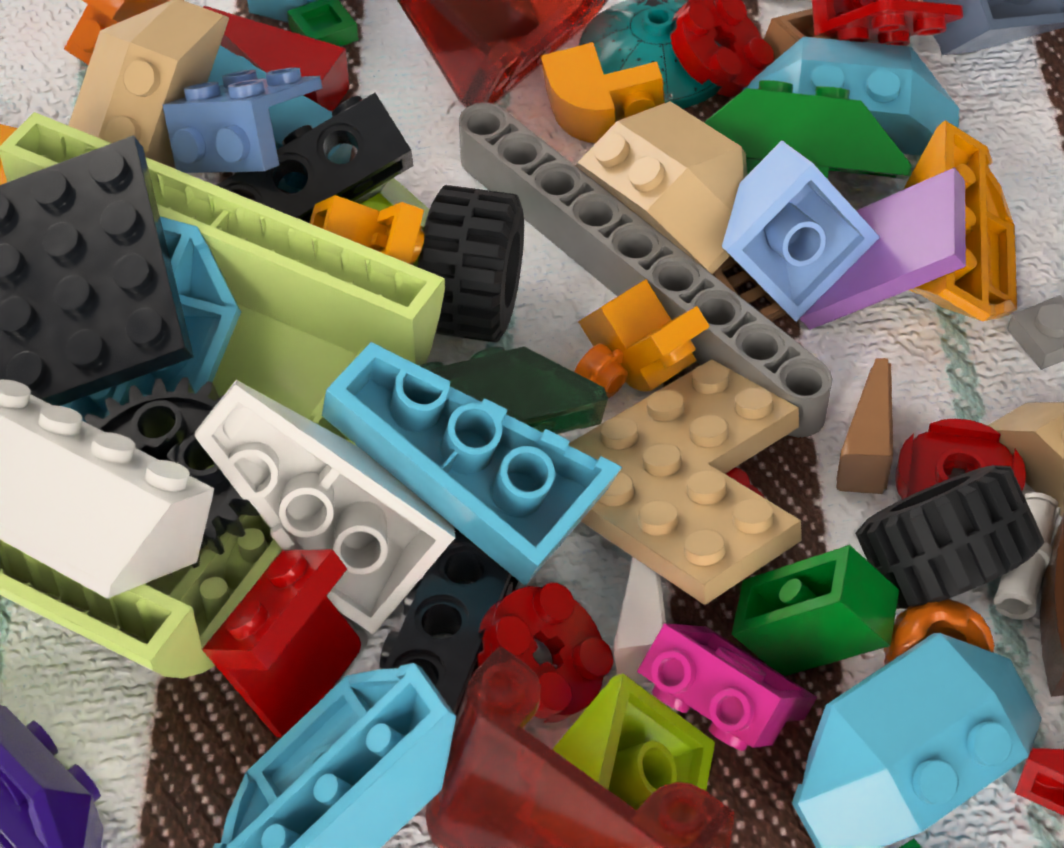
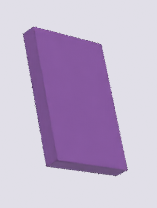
[800,167,966,330]

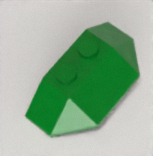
[704,80,912,180]

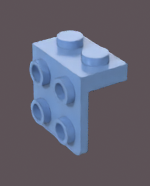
[162,67,322,173]

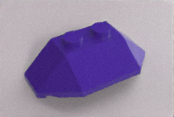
[0,705,104,848]

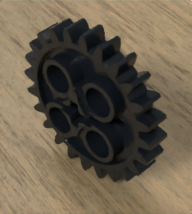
[84,377,260,575]

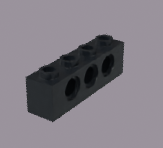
[216,92,414,223]
[379,527,521,767]

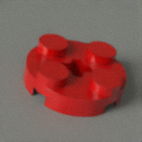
[670,0,774,97]
[895,419,1026,499]
[477,582,614,723]

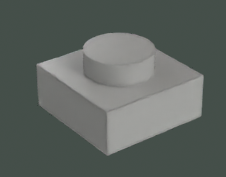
[1007,295,1064,370]

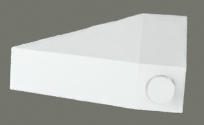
[194,380,455,635]

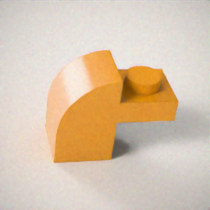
[541,43,664,144]
[310,195,424,265]
[578,279,710,392]

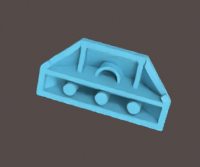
[743,37,960,156]
[61,217,241,423]
[792,633,1042,848]
[213,663,456,848]

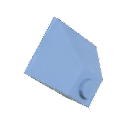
[722,140,880,322]

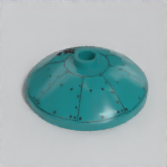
[579,0,722,108]

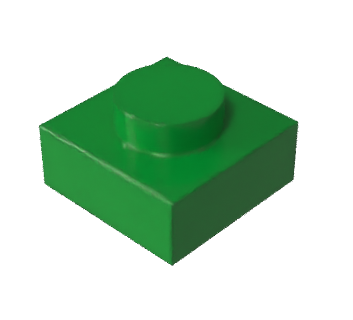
[287,0,358,47]

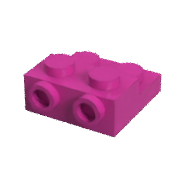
[637,623,817,751]

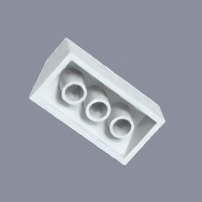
[0,379,214,599]

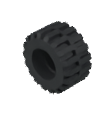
[418,185,524,343]
[855,465,1044,609]

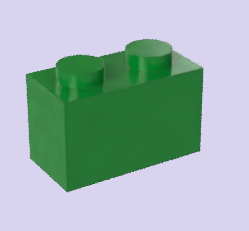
[731,545,899,676]

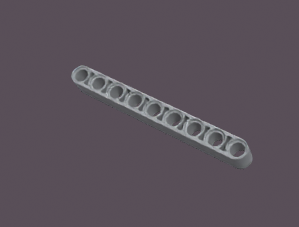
[459,102,833,438]

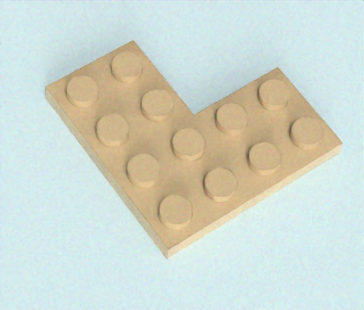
[569,359,802,605]

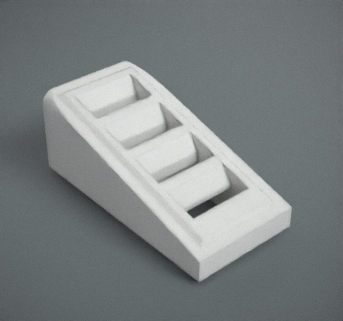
[613,557,666,683]

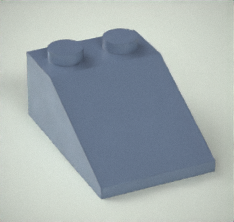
[923,0,1064,55]

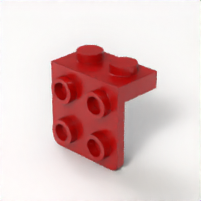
[812,0,963,46]
[202,549,361,738]

